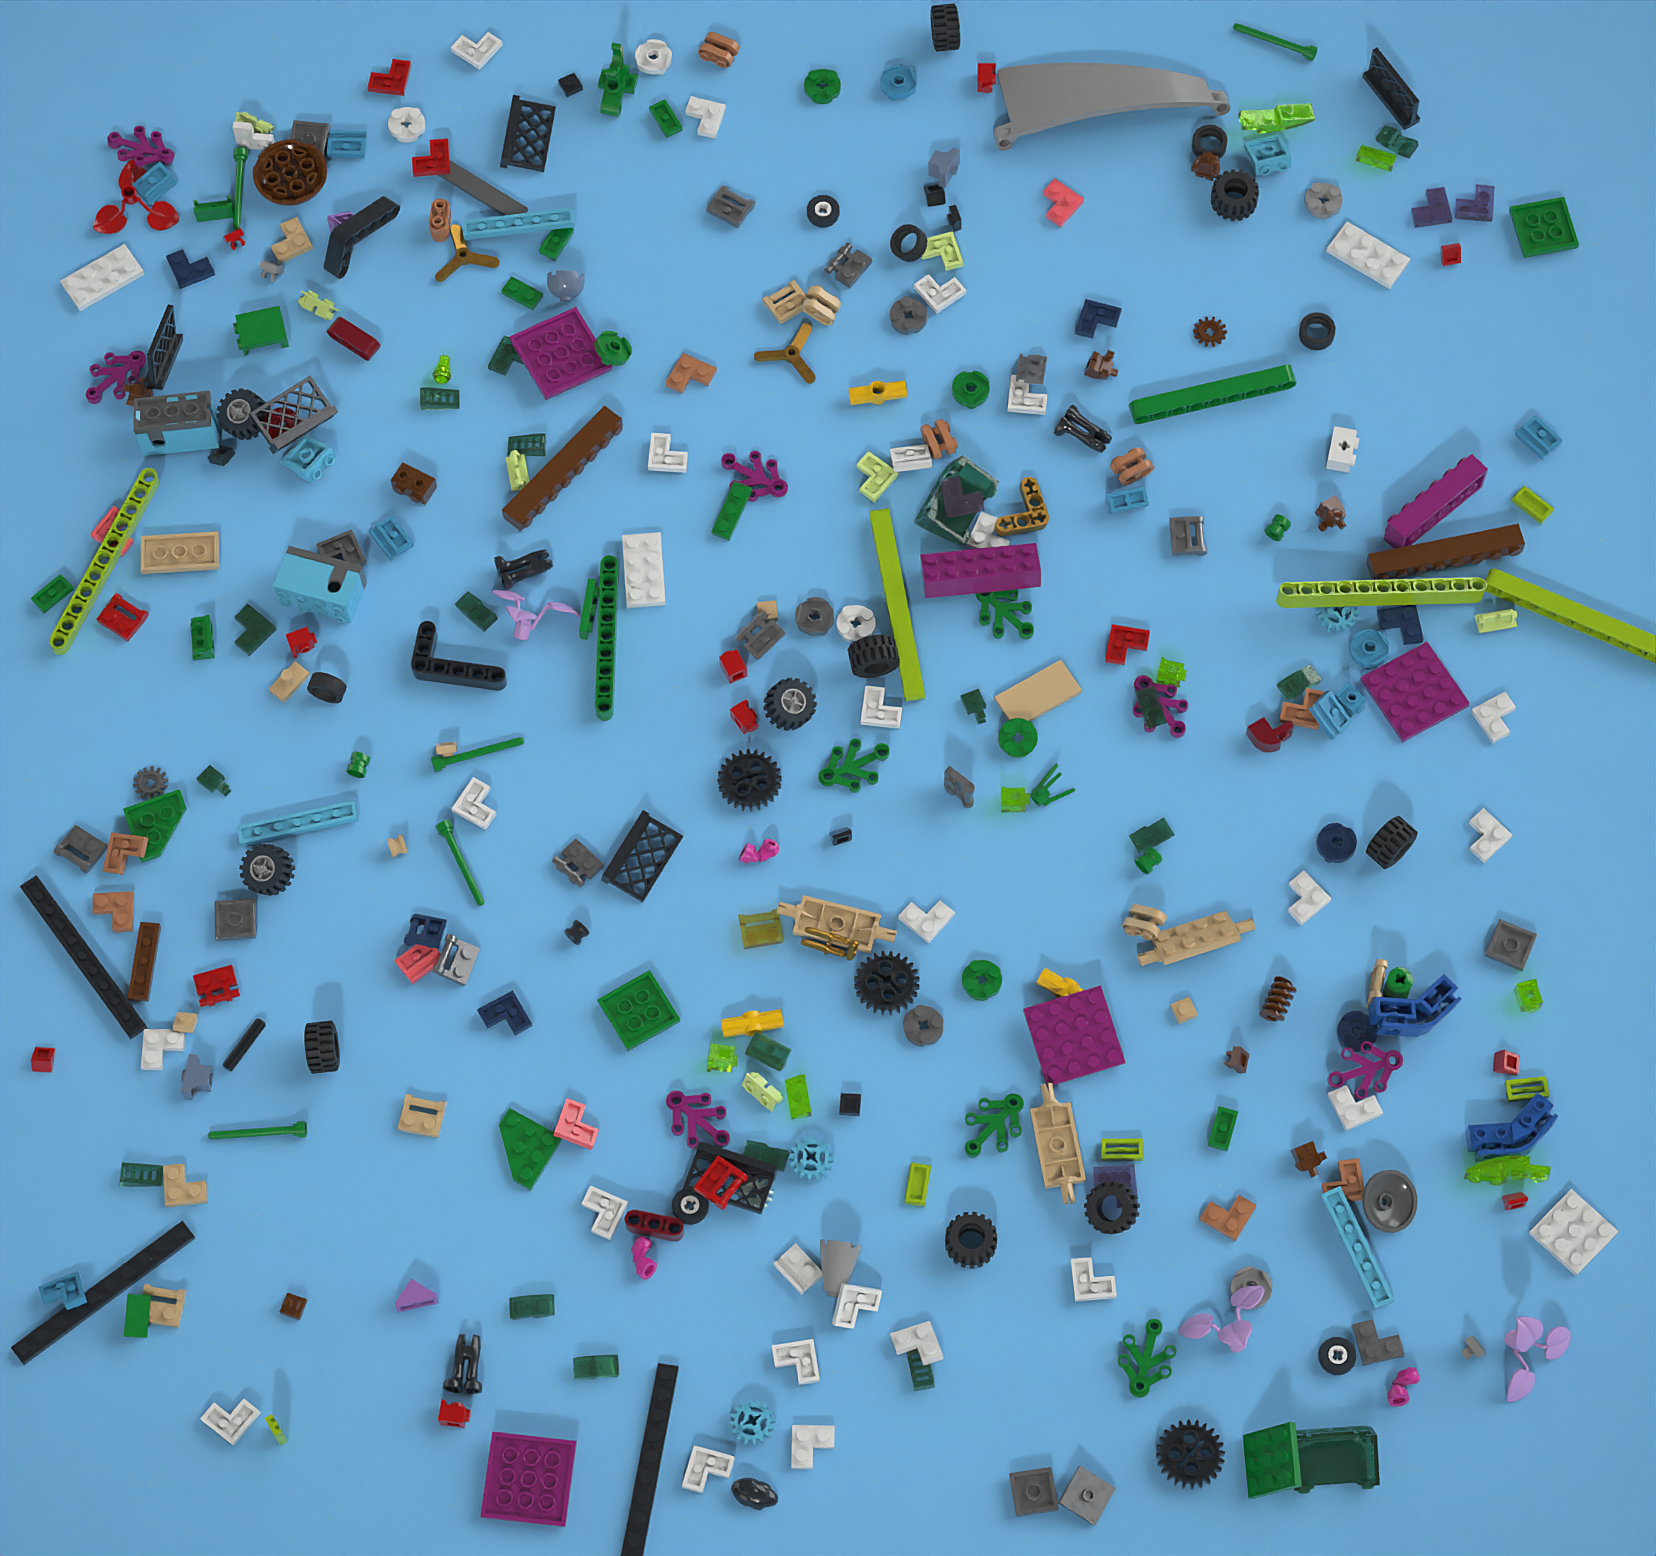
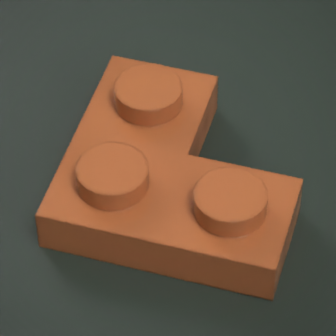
[665,353,717,394]
[1279,688,1325,730]
[103,832,148,875]
[93,891,134,933]
[1321,1158,1364,1205]
[1200,1195,1257,1242]

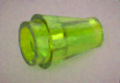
[432,355,451,384]

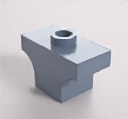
[928,148,960,188]
[181,1054,214,1100]

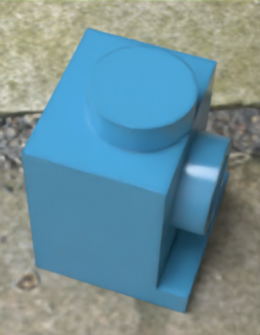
[1335,682,1366,717]

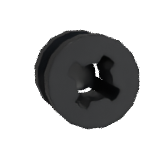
[564,920,590,945]

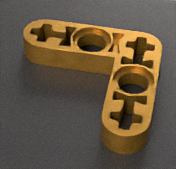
[994,477,1049,536]

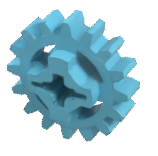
[1316,606,1359,634]
[789,1136,834,1182]
[730,1399,776,1446]

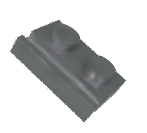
[1016,354,1047,385]

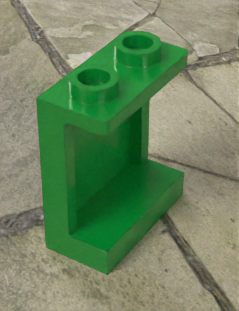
[233,306,289,356]

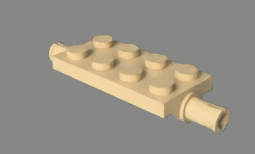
[777,895,897,954]
[1137,911,1255,967]
[1030,1083,1086,1205]

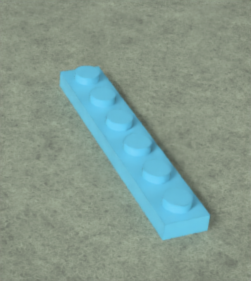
[463,207,575,240]
[237,800,359,847]
[1321,1186,1394,1310]

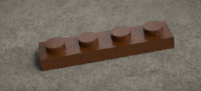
[127,922,161,1002]

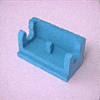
[1105,486,1149,514]

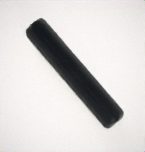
[223,1018,266,1071]

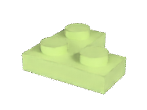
[921,231,964,271]
[857,451,899,503]

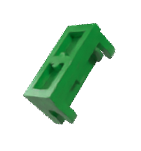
[193,196,234,222]
[190,615,215,661]
[124,1293,151,1338]

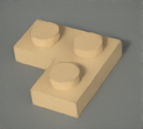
[270,217,313,264]
[163,1163,208,1207]

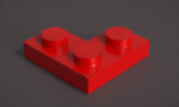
[367,59,411,96]
[412,138,451,177]
[1105,624,1150,665]

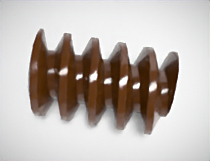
[1259,976,1297,1022]

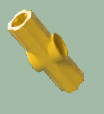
[848,380,907,405]
[1036,968,1083,998]
[721,1009,784,1038]

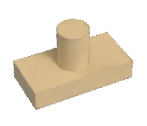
[269,661,310,703]

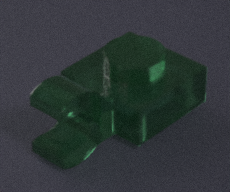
[960,689,986,724]
[196,765,231,797]

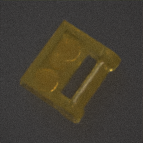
[738,909,783,949]

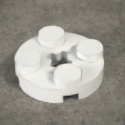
[635,39,672,75]
[388,107,426,143]
[837,605,875,643]

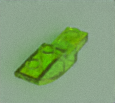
[1238,103,1315,134]
[1464,1156,1551,1186]

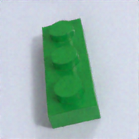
[711,481,753,541]
[579,578,599,640]

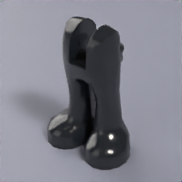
[1054,405,1112,453]
[494,549,553,590]
[443,1334,483,1394]

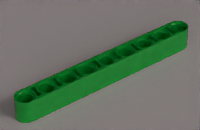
[1128,365,1297,424]
[595,555,619,721]

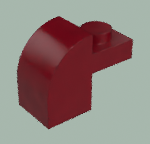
[1246,717,1294,752]

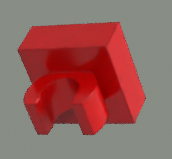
[223,228,245,250]
[1441,243,1461,266]

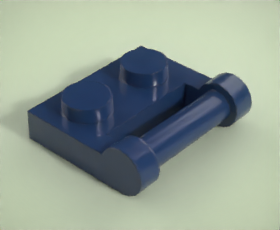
[404,914,447,949]

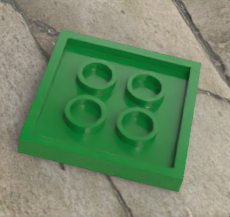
[1509,197,1579,258]
[597,970,681,1051]
[1243,1422,1301,1499]

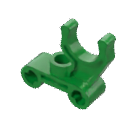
[600,42,630,117]

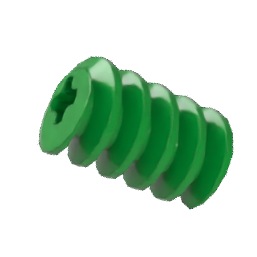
[1383,967,1413,999]

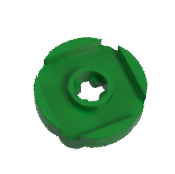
[804,69,841,104]
[594,331,632,366]
[952,371,990,409]
[998,718,1038,758]
[962,960,1002,1001]

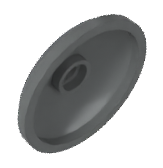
[1362,1170,1417,1233]

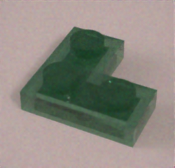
[488,335,524,376]
[234,604,276,656]

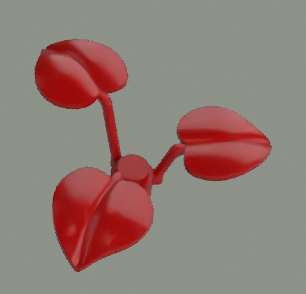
[93,159,179,234]

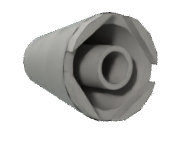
[820,1239,862,1297]

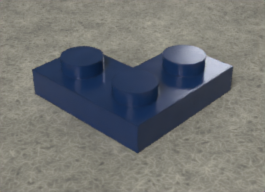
[166,249,215,289]
[1075,299,1122,339]
[1377,605,1424,645]
[477,990,532,1035]

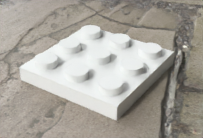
[1529,1189,1619,1276]

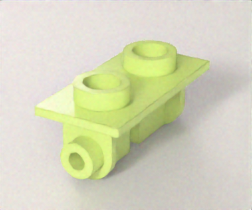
[235,112,274,134]
[298,290,339,320]
[505,450,529,492]
[1475,609,1517,633]
[742,1072,783,1112]

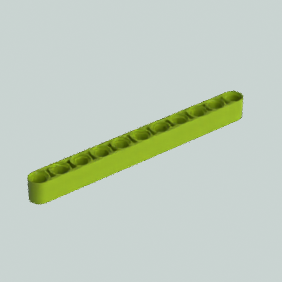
[49,468,159,655]
[869,508,925,702]
[1485,568,1656,663]
[1276,577,1487,608]

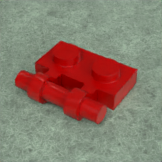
[193,965,240,1007]

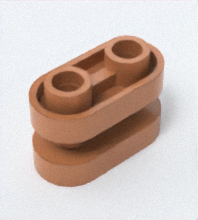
[698,32,740,68]
[429,198,452,242]
[920,419,958,460]
[1110,447,1155,486]

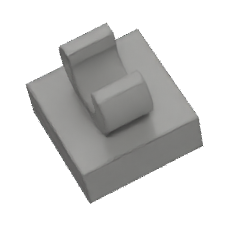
[259,260,284,282]
[1461,1335,1487,1360]

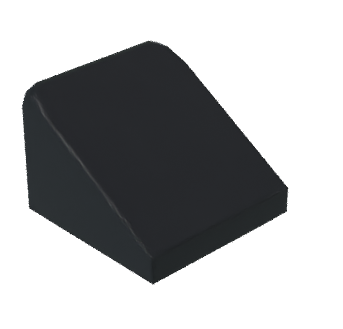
[923,184,946,207]
[829,827,852,846]

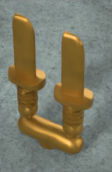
[800,927,859,961]

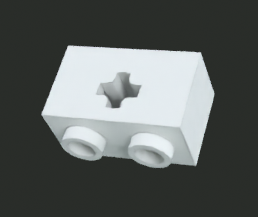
[1326,426,1360,473]

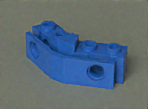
[1368,974,1462,1037]
[1465,1092,1558,1162]

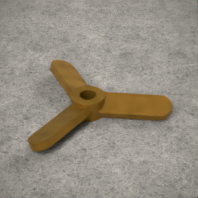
[435,224,500,282]
[754,323,816,384]

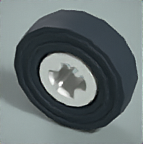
[807,195,840,228]
[672,1189,709,1225]
[1318,1337,1356,1375]

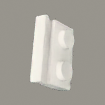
[890,444,932,472]
[773,1244,822,1295]

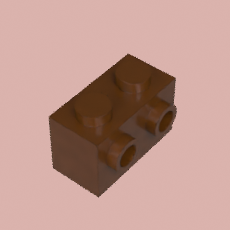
[391,462,437,505]

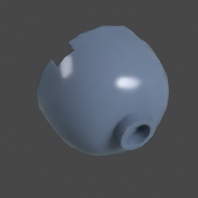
[547,271,585,302]

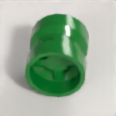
[1264,514,1291,541]
[346,752,371,778]
[1134,846,1163,875]

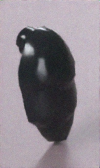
[731,1478,778,1510]

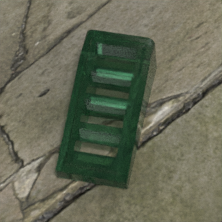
[420,387,460,410]
[507,433,547,456]
[119,1162,163,1187]
[906,1349,935,1391]

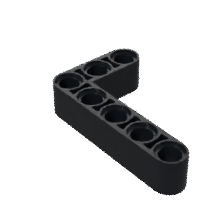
[323,196,400,279]
[411,621,507,691]

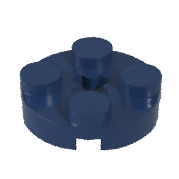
[1316,823,1357,863]
[1336,1011,1378,1052]

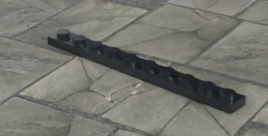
[20,875,147,1040]
[11,1221,196,1365]
[621,1363,679,1556]

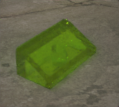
[1356,145,1397,172]
[785,1074,812,1120]

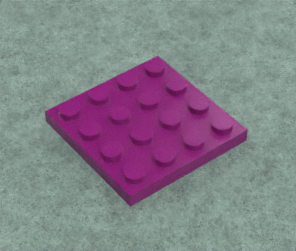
[509,307,613,400]
[1360,642,1470,743]
[1023,985,1126,1086]
[480,1432,577,1527]

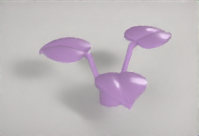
[491,590,580,640]
[1178,1286,1265,1352]
[1504,1317,1571,1402]

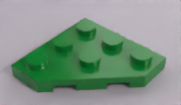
[123,789,187,863]
[499,1108,563,1191]

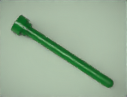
[1233,23,1318,61]
[233,147,248,230]
[431,737,524,772]
[435,820,484,906]
[208,1121,307,1140]

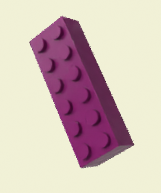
[1384,454,1488,549]
[920,543,1041,598]

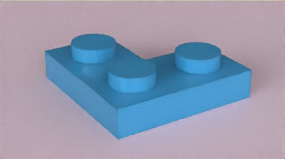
[38,1271,87,1310]

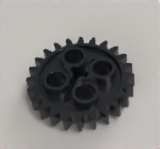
[717,749,782,812]
[854,951,920,1015]
[1156,1419,1225,1490]

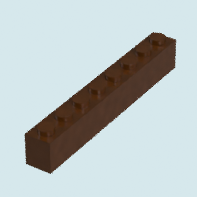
[502,405,623,532]
[1366,523,1525,580]

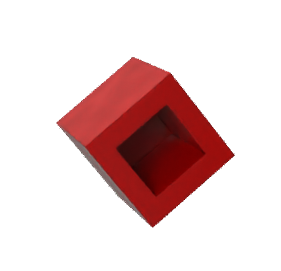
[719,649,747,684]

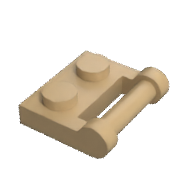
[762,280,808,325]
[1366,959,1388,1009]
[398,1094,447,1138]
[142,1284,187,1328]

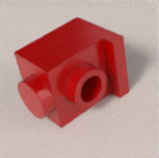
[977,63,996,93]
[285,626,318,659]
[730,699,759,734]
[438,1399,471,1428]

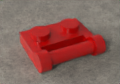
[96,593,149,642]
[694,1156,748,1210]

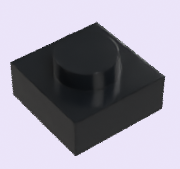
[558,73,583,97]
[946,205,962,231]
[207,445,235,466]
[839,1093,861,1116]

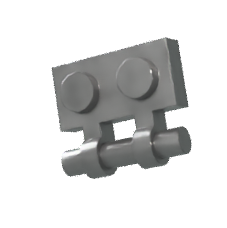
[824,242,872,288]
[735,610,786,661]
[552,839,604,888]

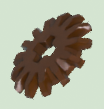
[1193,316,1227,347]

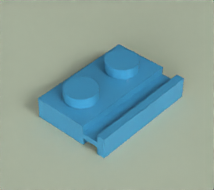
[327,130,367,158]
[132,162,178,206]
[1515,415,1563,460]
[368,515,414,561]
[1308,690,1352,740]

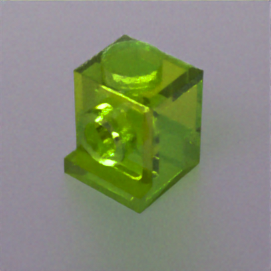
[1156,657,1187,687]
[1000,787,1029,813]
[1514,979,1543,1013]
[706,1043,738,1072]

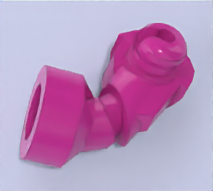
[738,839,779,864]
[631,1236,657,1280]
[1387,1367,1420,1407]

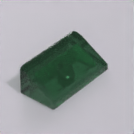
[745,1032,792,1071]

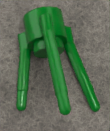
[1030,763,1075,807]

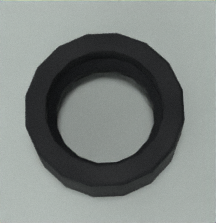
[1192,124,1228,159]
[890,224,928,262]
[1299,312,1336,350]
[307,672,347,703]

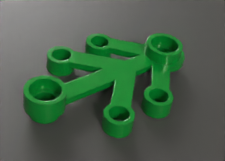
[975,589,1034,639]
[818,738,890,793]
[965,1093,1024,1158]
[1117,1319,1177,1398]

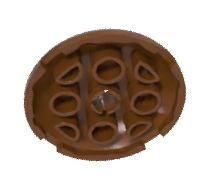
[253,139,327,206]

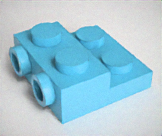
[1244,134,1292,176]
[280,434,336,483]

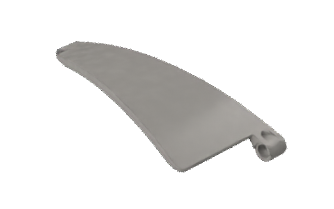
[993,63,1230,151]

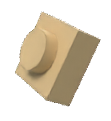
[757,600,778,622]
[436,741,457,757]
[1170,997,1198,1024]
[173,1012,198,1033]

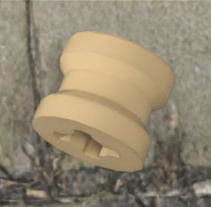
[387,834,408,858]

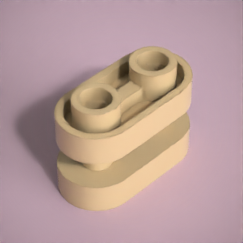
[801,285,841,325]
[1122,904,1167,940]

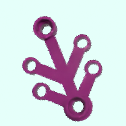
[107,126,175,167]
[86,351,147,404]
[721,451,788,502]
[1133,675,1188,738]
[1327,1041,1403,1099]
[666,1091,730,1149]

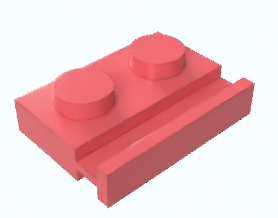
[394,944,441,985]

